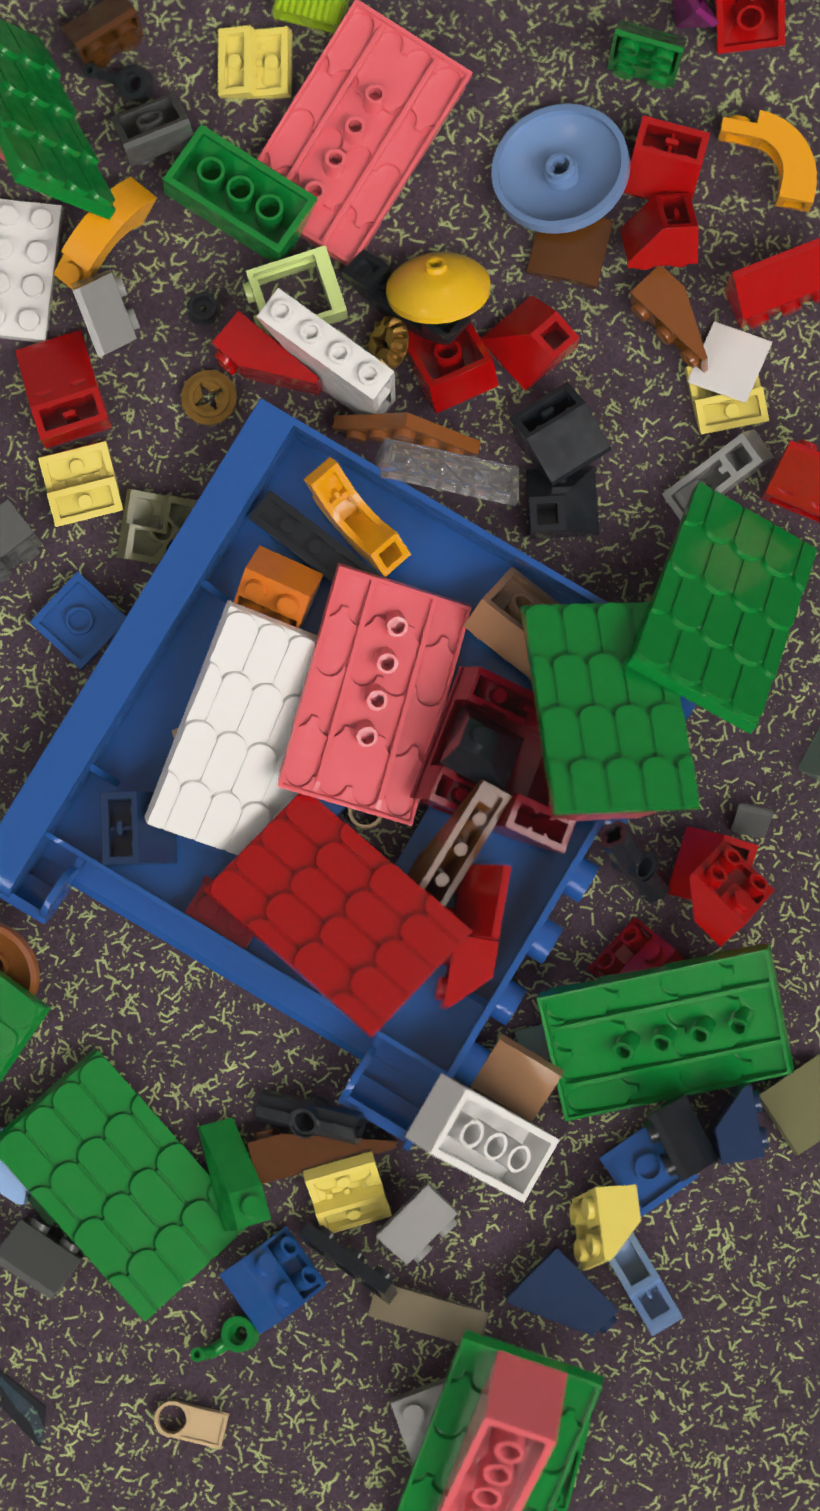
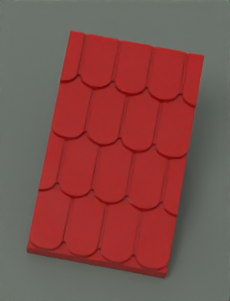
[203,793,472,1037]

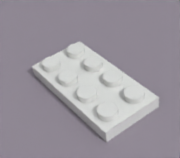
[0,199,63,342]

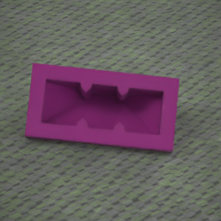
[673,0,719,28]

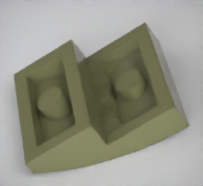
[759,1054,820,1156]

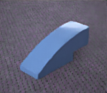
[608,1232,683,1336]

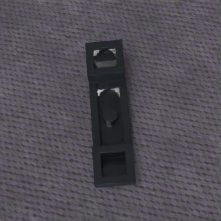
[341,249,471,346]

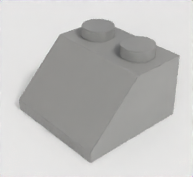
[72,269,140,357]
[376,1181,458,1265]

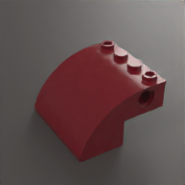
[410,666,576,853]

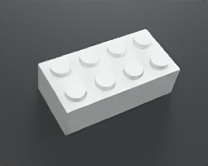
[405,1073,559,1202]

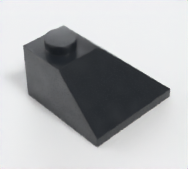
[440,705,524,791]

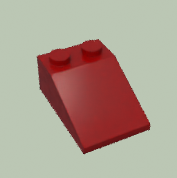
[211,311,323,396]
[406,323,499,414]
[447,864,511,941]

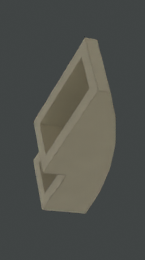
[368,1283,489,1343]

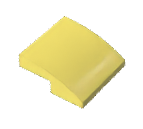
[218,25,292,99]
[685,366,769,435]
[38,440,124,527]
[303,1151,392,1233]

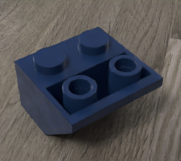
[100,791,178,867]
[708,1084,769,1165]

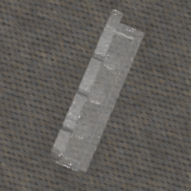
[375,438,519,506]

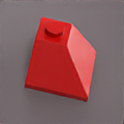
[715,0,785,54]

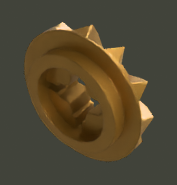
[365,316,409,370]
[181,370,237,427]

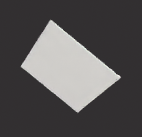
[687,321,772,403]

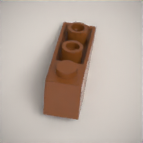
[630,266,708,373]

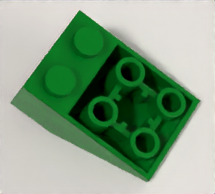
[607,20,687,89]

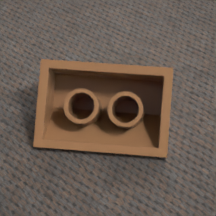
[463,567,559,681]

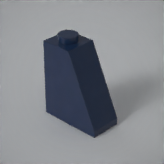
[505,1245,619,1336]

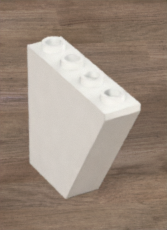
[257,288,396,415]

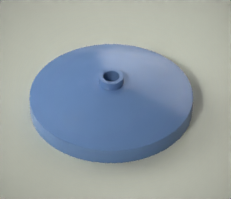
[491,104,630,234]

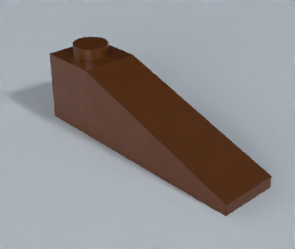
[407,778,513,906]
[247,1128,397,1184]

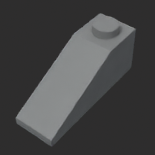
[662,429,775,521]

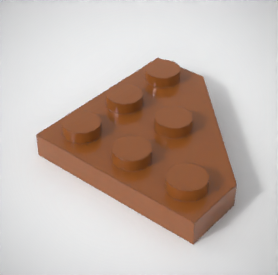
[333,412,481,460]

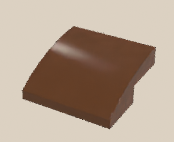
[525,218,613,290]

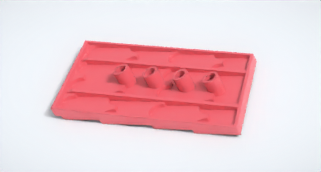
[257,0,473,266]
[277,563,472,826]

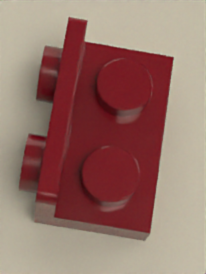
[185,874,254,950]

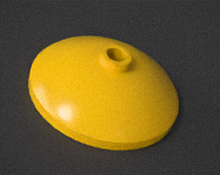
[386,252,491,324]

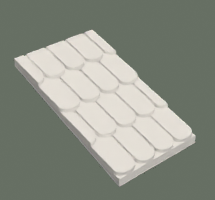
[145,600,317,855]

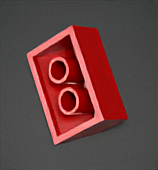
[724,238,820,329]

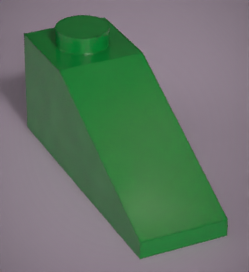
[197,1117,271,1231]

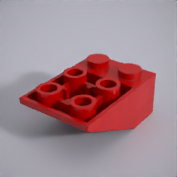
[15,330,112,449]
[761,439,820,523]

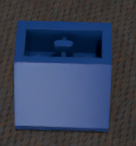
[219,1226,327,1334]

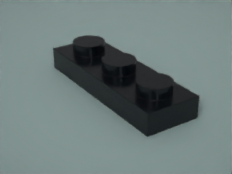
[299,1222,397,1304]

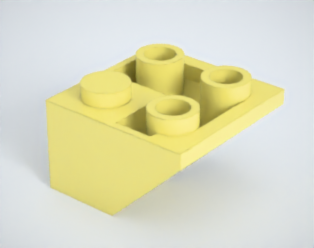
[569,1185,641,1271]

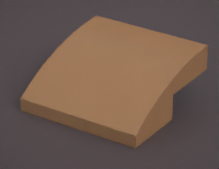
[471,1034,564,1122]

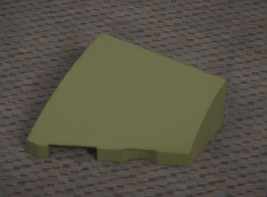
[116,489,197,564]

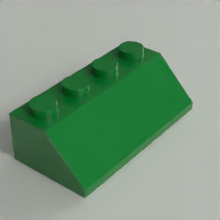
[162,124,318,262]

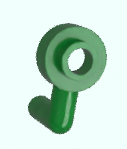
[190,1315,260,1362]

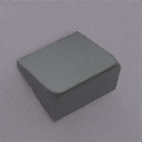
[731,803,774,838]

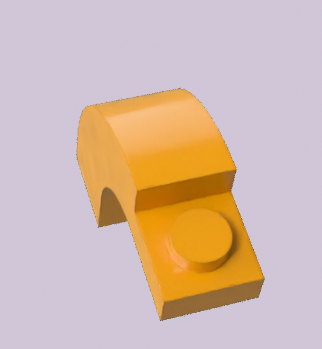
[717,110,817,212]
[54,177,157,289]
[304,457,411,577]

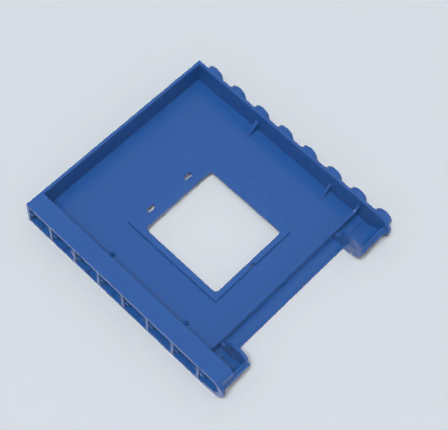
[0,398,697,1152]

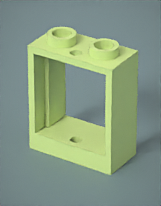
[243,245,348,342]

